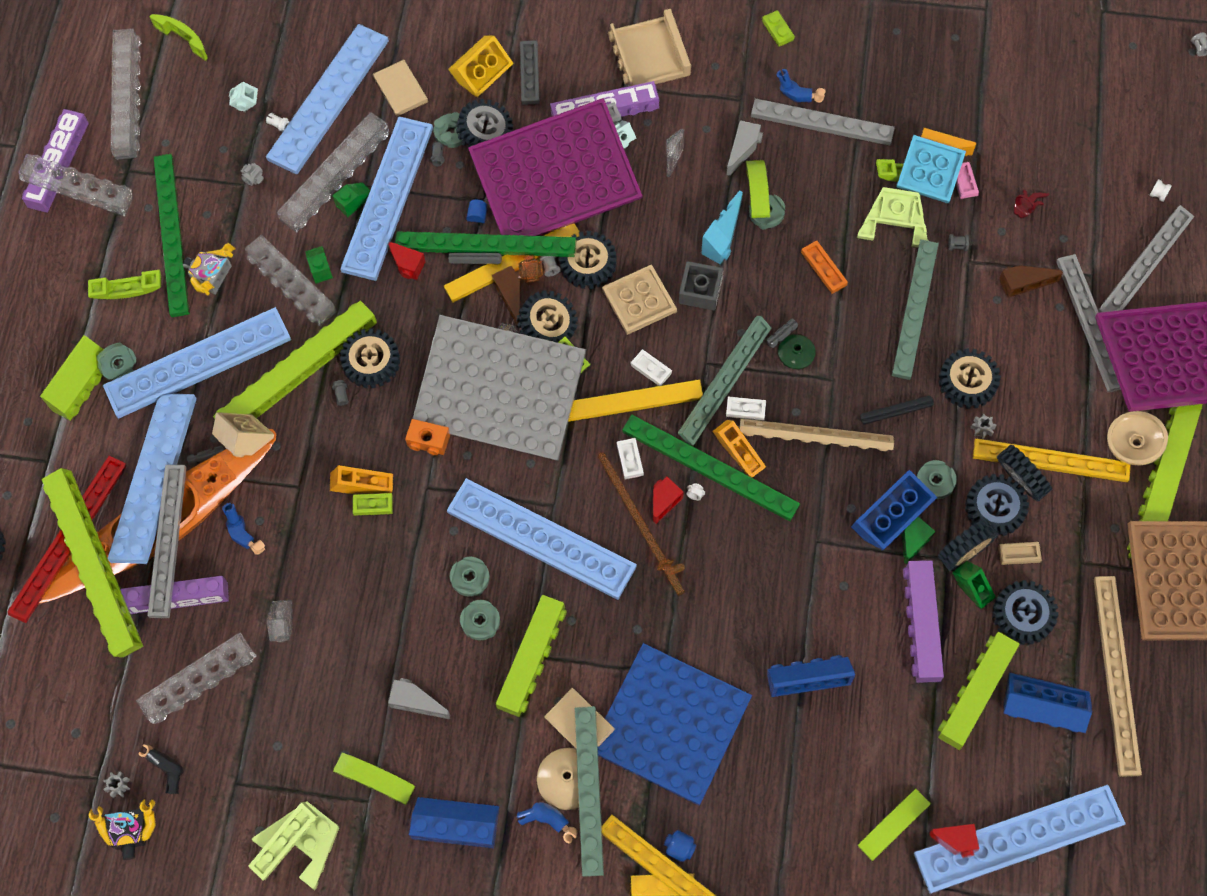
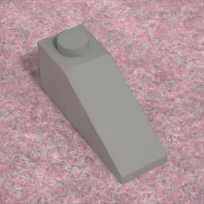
[727,121,763,176]
[388,678,450,719]

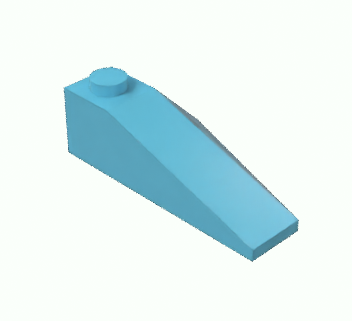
[702,191,743,264]

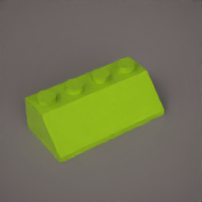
[40,335,104,421]

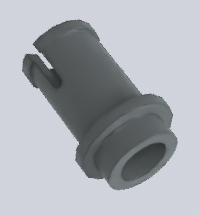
[430,142,445,166]
[332,380,349,406]

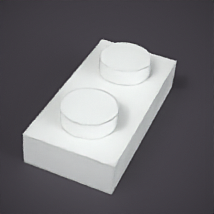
[631,349,672,386]
[726,397,766,421]
[617,438,644,479]

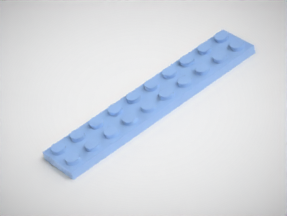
[266,24,389,174]
[341,117,433,281]
[103,307,291,419]
[108,394,197,564]
[447,478,637,600]
[914,785,1125,894]

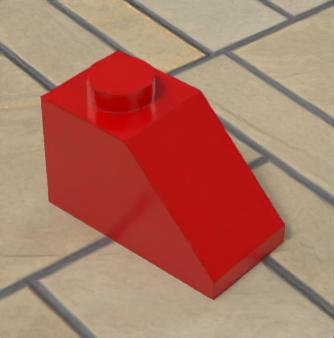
[389,242,426,280]
[653,477,684,524]
[929,824,979,858]

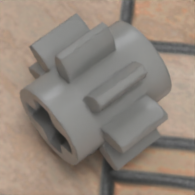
[241,163,264,186]
[971,414,996,439]
[104,772,130,798]

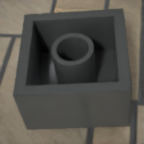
[679,261,723,311]

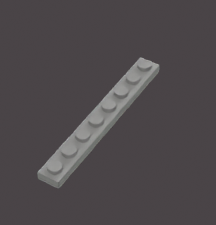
[751,99,895,145]
[1098,205,1194,313]
[1056,254,1121,393]
[148,465,186,618]

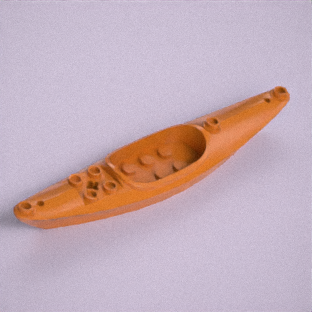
[39,429,276,604]

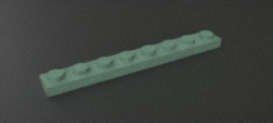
[892,239,939,380]
[678,316,771,445]
[575,706,604,877]

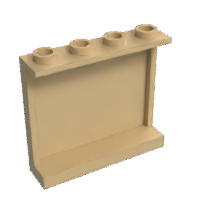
[608,9,691,86]

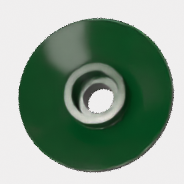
[778,334,816,369]

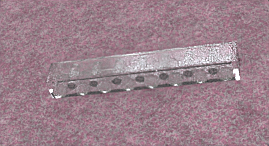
[111,29,141,160]
[277,112,389,233]

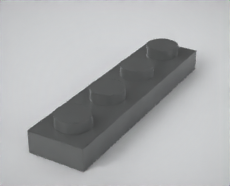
[520,41,539,105]

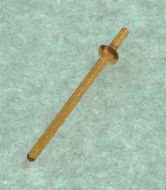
[598,452,685,596]

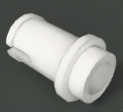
[266,113,290,132]

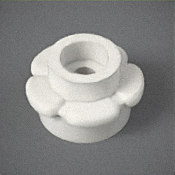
[686,483,705,501]

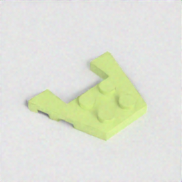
[857,187,929,248]
[252,801,340,890]

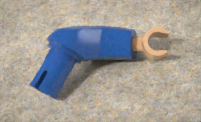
[777,69,825,103]
[222,503,265,555]
[517,802,578,843]

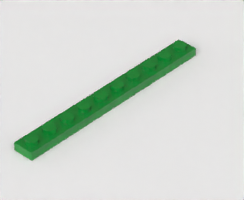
[154,154,190,318]
[395,231,577,257]
[622,415,800,522]

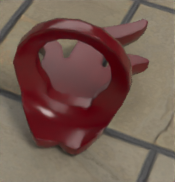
[1014,189,1049,218]

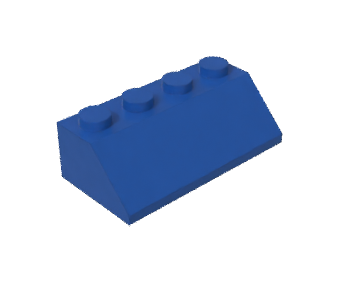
[851,470,937,550]
[767,655,855,697]
[1003,673,1092,733]
[409,797,499,848]

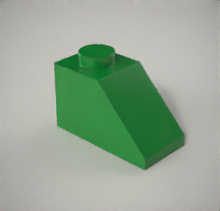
[333,182,370,217]
[305,246,333,284]
[902,517,936,564]
[952,561,996,609]

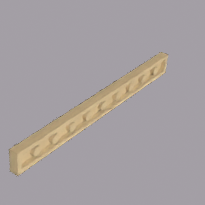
[1093,576,1142,777]

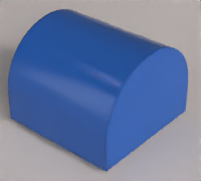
[466,200,488,223]

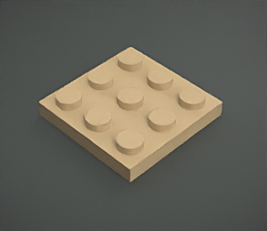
[602,264,677,335]

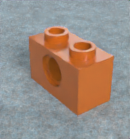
[405,419,450,455]

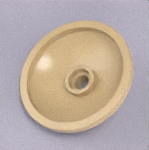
[1107,411,1168,465]
[537,748,579,810]

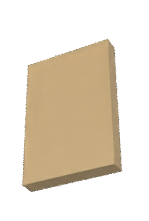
[373,60,428,117]
[544,688,615,749]

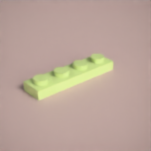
[249,802,319,880]

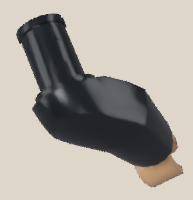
[139,744,184,794]

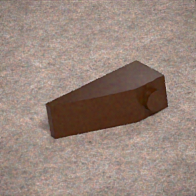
[999,265,1063,298]
[492,266,522,327]

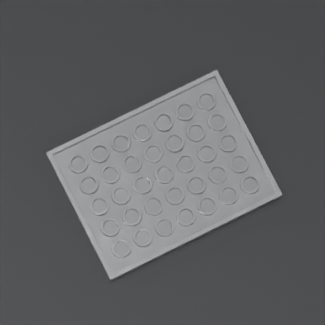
[413,315,586,461]

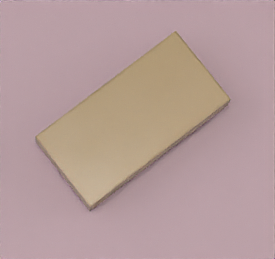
[998,542,1042,565]

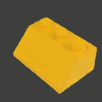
[448,35,514,97]

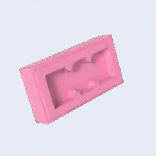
[956,162,979,199]

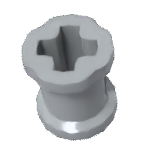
[1191,33,1207,57]
[539,256,560,277]

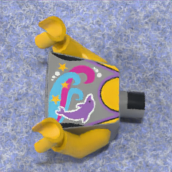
[183,243,236,296]

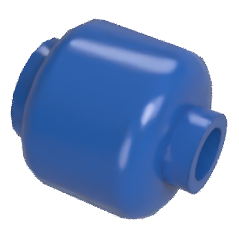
[664,830,696,862]

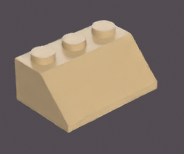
[212,412,274,457]

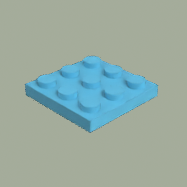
[896,135,966,204]

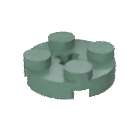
[433,112,463,148]
[749,194,785,230]
[97,343,136,380]
[917,460,956,499]
[450,557,490,597]
[460,600,500,640]

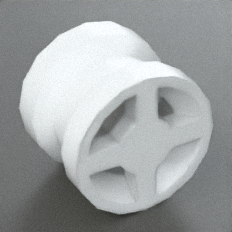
[1150,179,1172,202]

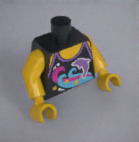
[89,799,156,860]

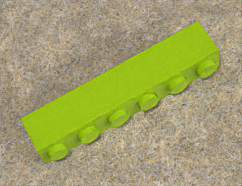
[496,595,567,717]
[938,632,1020,750]

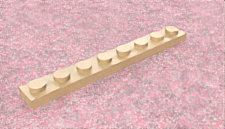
[740,419,894,451]

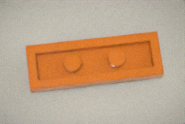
[801,241,848,294]

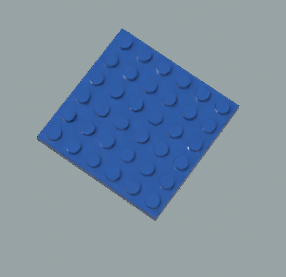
[598,643,752,806]

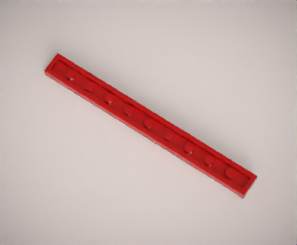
[7,456,126,623]

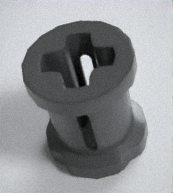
[948,234,969,251]

